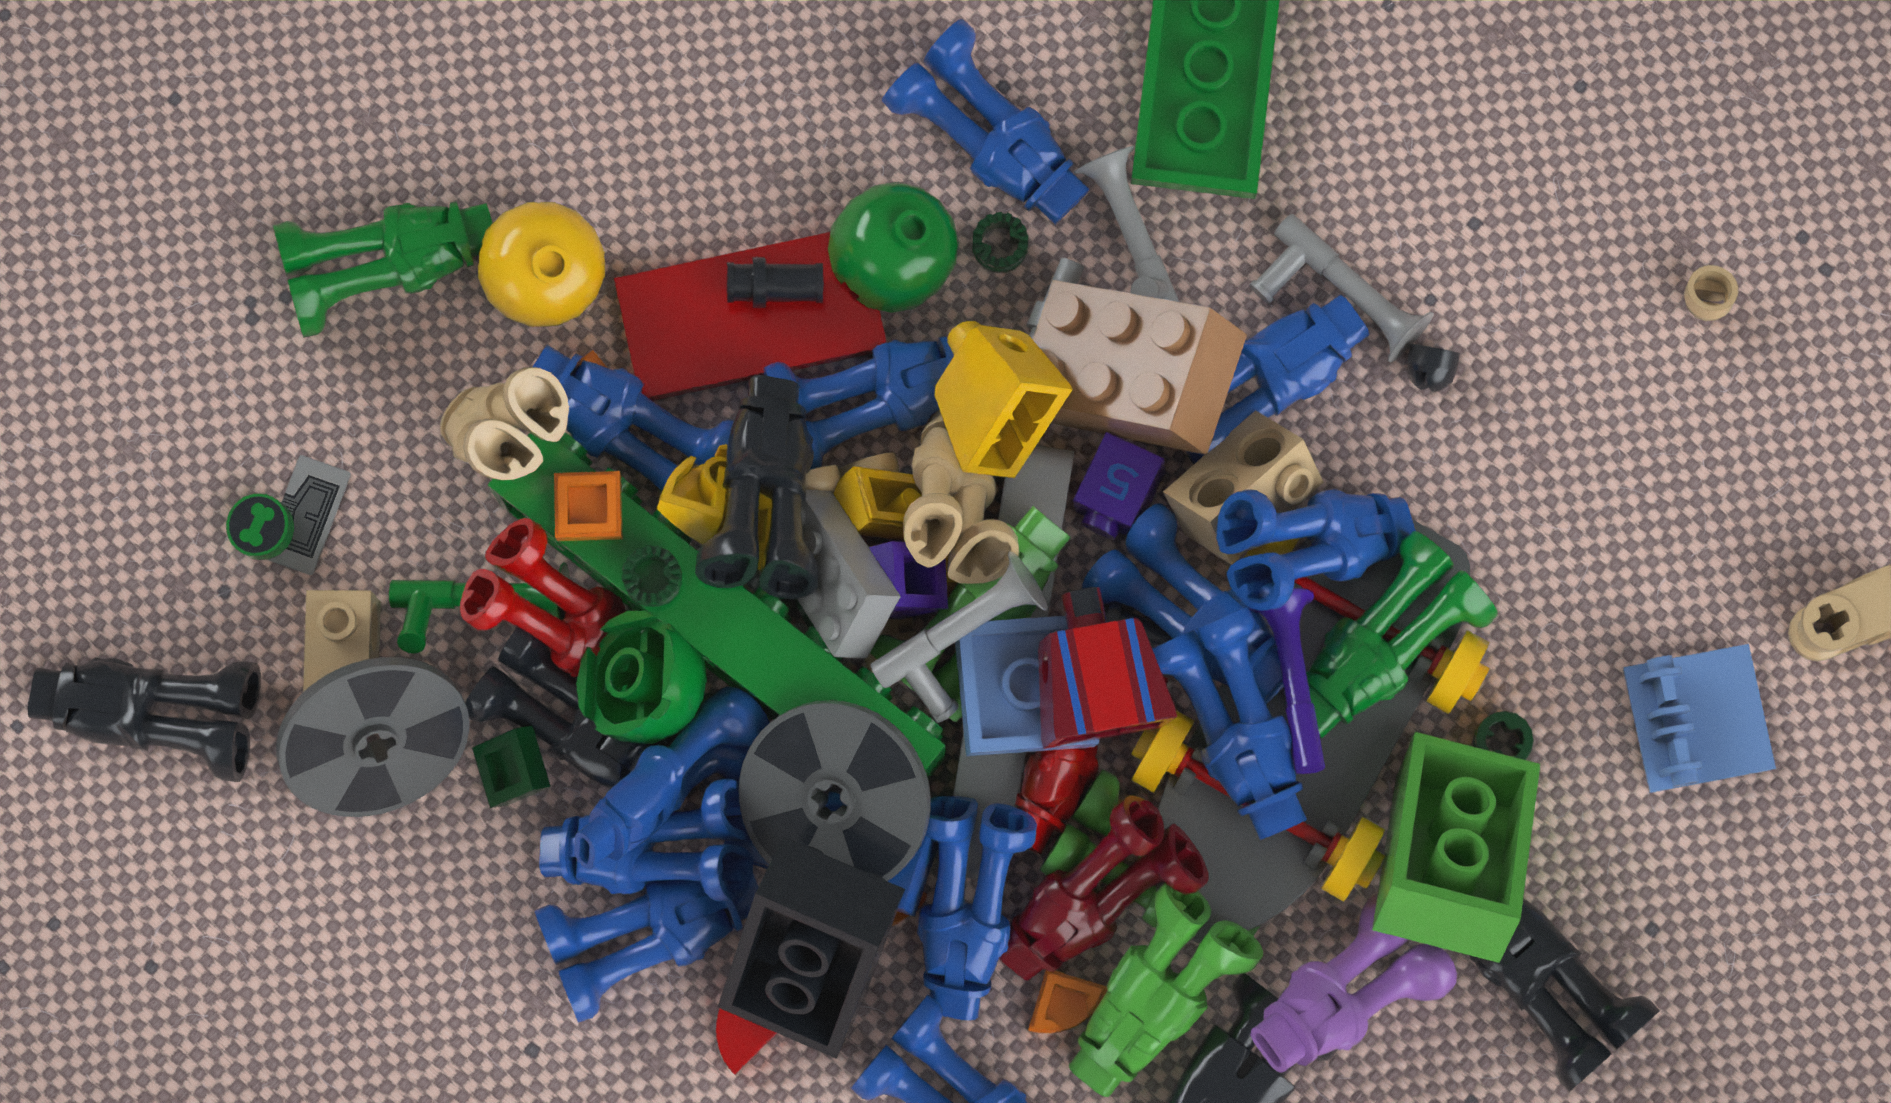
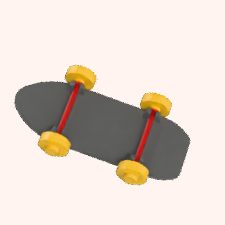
[1131,519,1490,943]

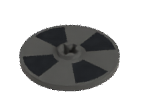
[276,657,470,817]
[739,700,931,881]

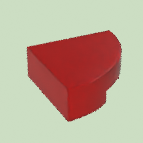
[716,1008,778,1076]

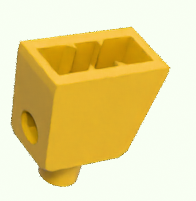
[934,321,1073,478]

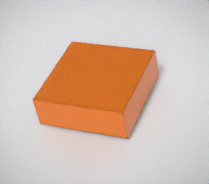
[554,471,623,541]

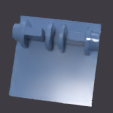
[1623,644,1776,793]

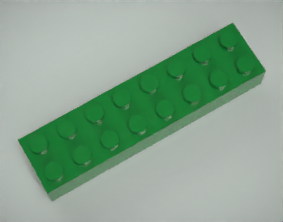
[488,432,945,780]

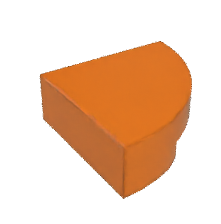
[1028,970,1107,1034]

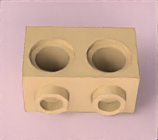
[1163,410,1324,565]
[303,590,381,692]

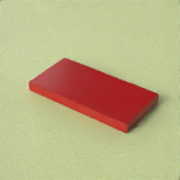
[614,232,887,401]

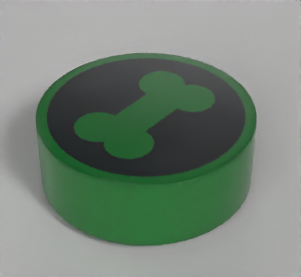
[226,493,294,560]

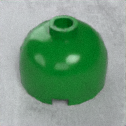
[828,181,959,313]
[576,611,707,744]

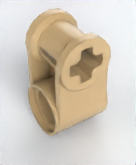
[1788,565,1891,662]

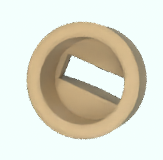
[1684,265,1738,321]

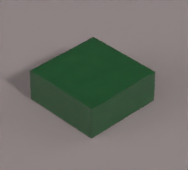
[472,726,551,808]

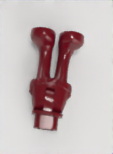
[999,796,1209,981]

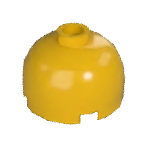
[478,202,605,327]

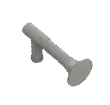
[1074,146,1179,302]
[1249,213,1434,363]
[871,551,1048,722]

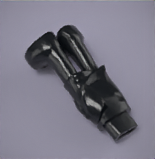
[695,375,818,599]
[465,627,671,789]
[28,657,261,782]
[1470,898,1660,1092]

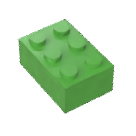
[1372,732,1540,963]

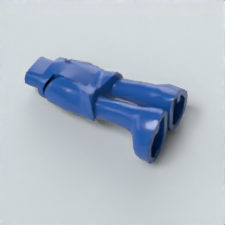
[1185,295,1369,465]
[574,687,770,869]

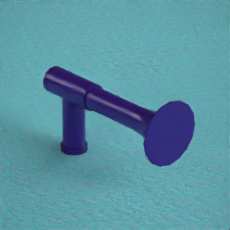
[1248,588,1325,774]

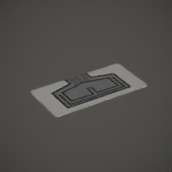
[267,455,351,575]

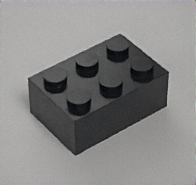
[718,837,905,1059]

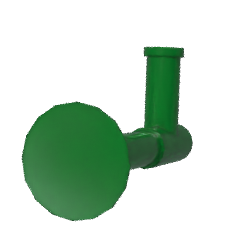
[389,562,570,654]

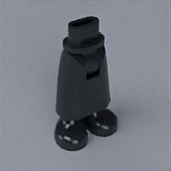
[1167,973,1338,1103]

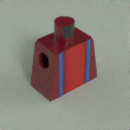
[1038,587,1177,749]

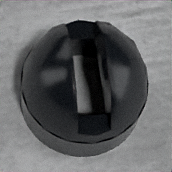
[1407,344,1460,392]

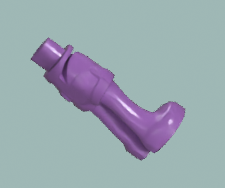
[1251,893,1457,1073]

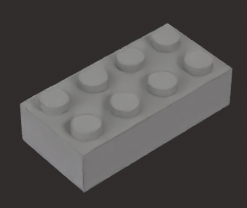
[797,490,901,658]

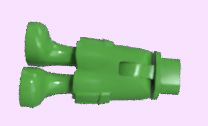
[1069,883,1263,1097]

